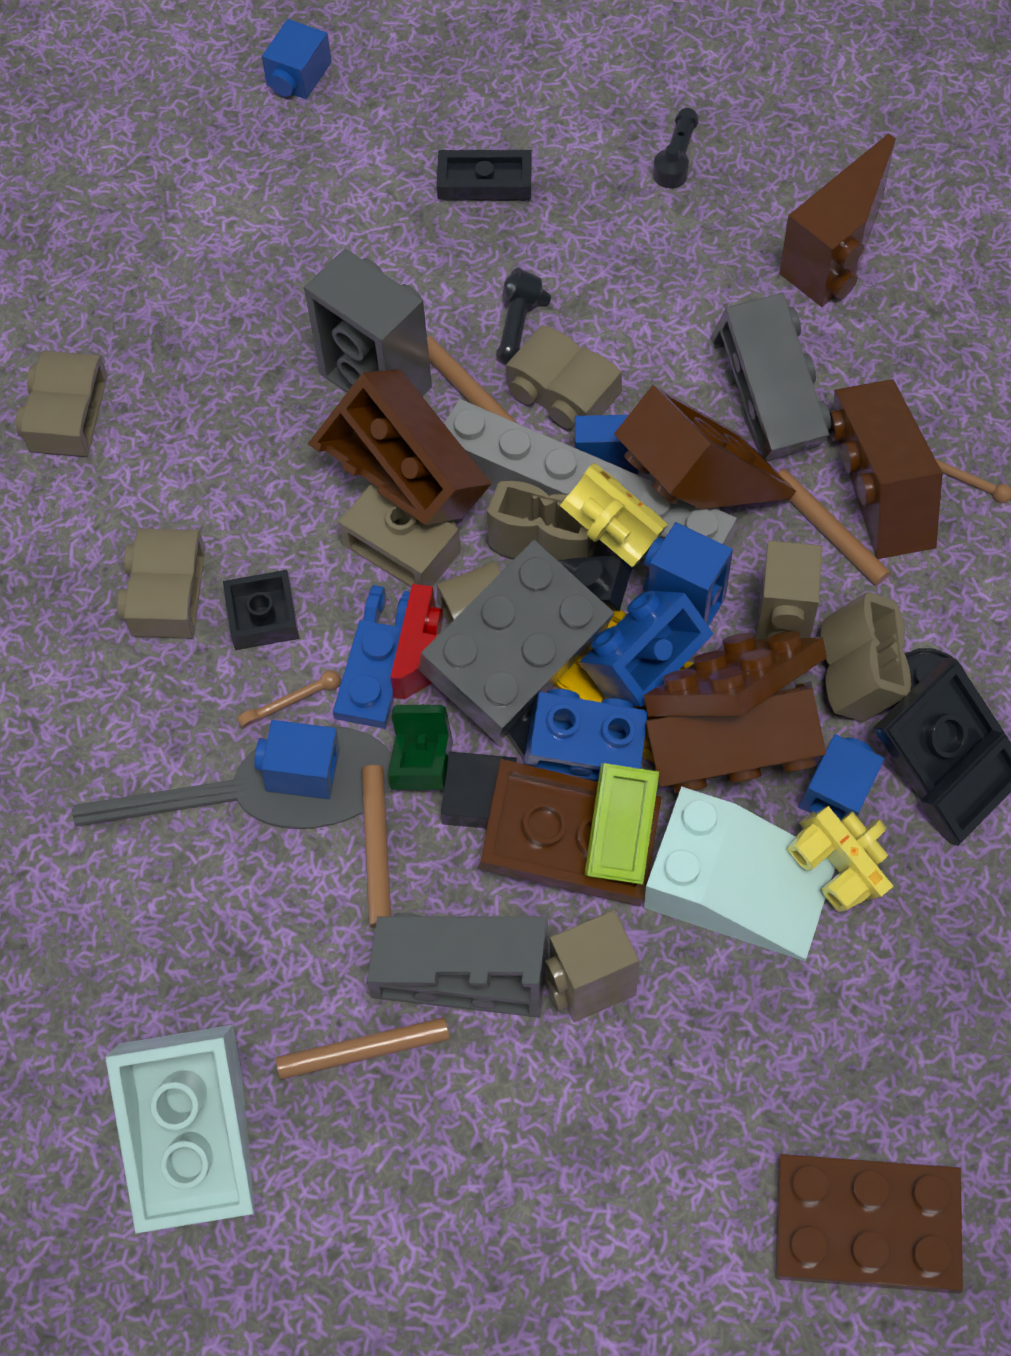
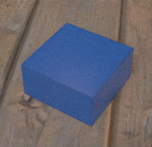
[575,414,638,474]

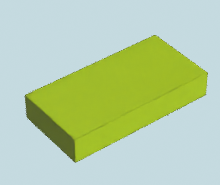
[584,763,659,884]

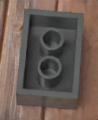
[304,248,432,397]
[418,540,614,743]

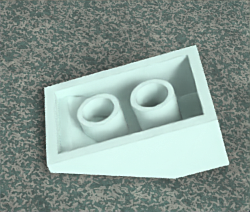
[644,786,835,962]
[105,1025,255,1234]

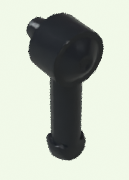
[653,108,699,189]
[496,268,551,365]

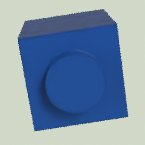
[261,19,332,100]
[254,719,340,800]
[797,733,885,820]

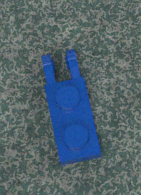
[333,585,410,729]

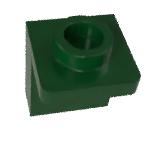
[387,704,453,790]

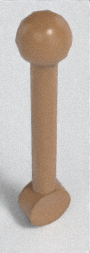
[936,459,1011,503]
[237,670,341,729]

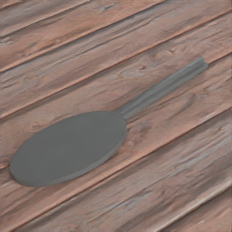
[72,726,392,829]

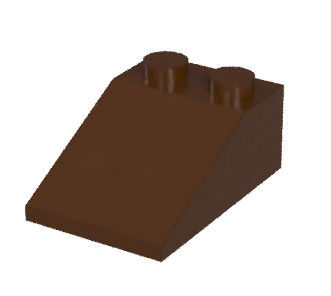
[779,133,896,307]
[614,385,796,509]

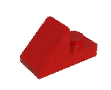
[390,584,443,700]

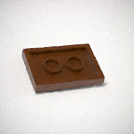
[644,631,827,716]
[477,759,662,906]
[776,1154,963,1294]

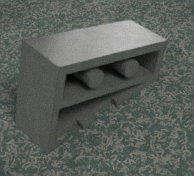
[710,293,831,461]
[367,913,548,1018]

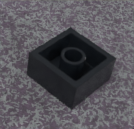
[223,570,300,650]
[441,751,517,829]

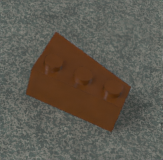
[308,369,492,525]
[828,379,943,559]
[646,681,827,793]

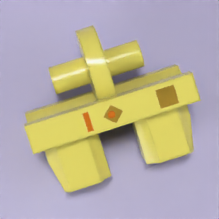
[560,463,668,567]
[787,806,893,912]

